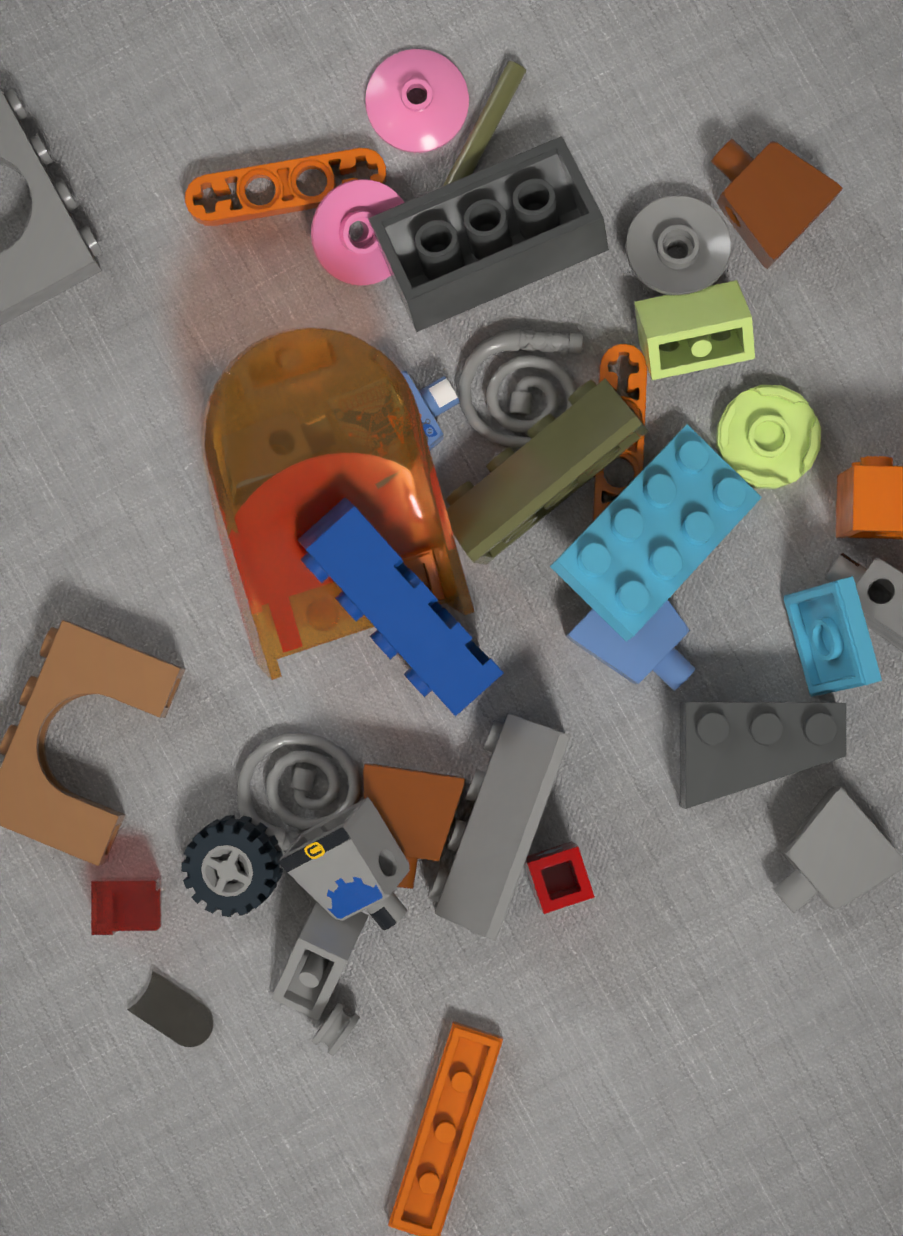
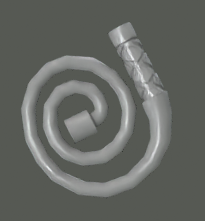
[458,328,583,448]
[237,733,361,852]

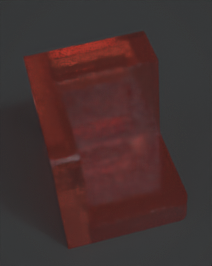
[91,877,162,935]

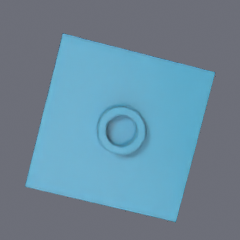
[784,576,882,697]

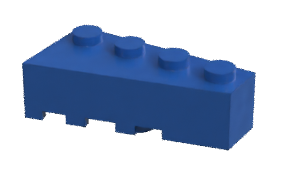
[298,497,504,717]

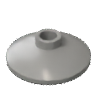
[626,195,731,295]

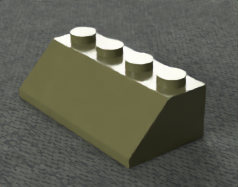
[440,379,649,565]

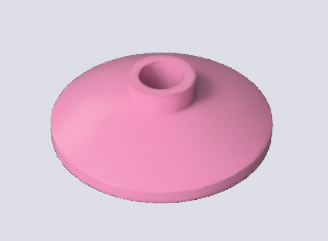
[365,49,469,153]
[311,179,405,285]

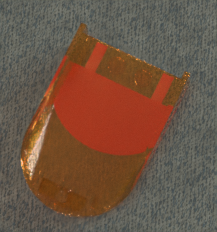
[201,327,475,680]

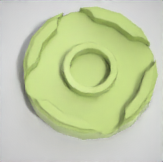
[716,385,821,489]

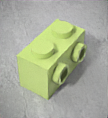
[634,280,755,380]

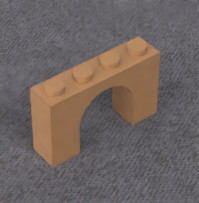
[0,620,186,866]

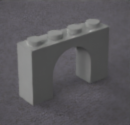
[0,86,103,326]

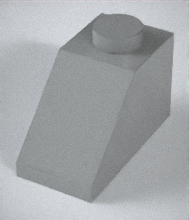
[271,901,369,1021]

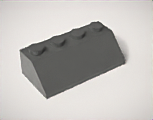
[368,136,609,332]

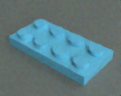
[550,424,762,642]

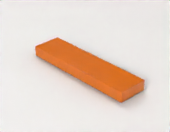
[388,1021,503,1236]

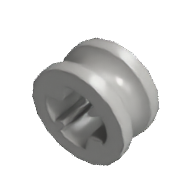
[311,1002,360,1056]

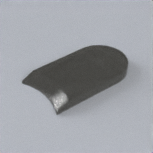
[127,971,214,1047]

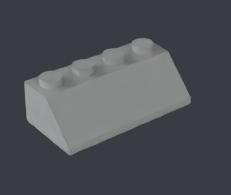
[429,713,571,941]

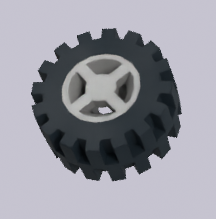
[181,815,283,917]

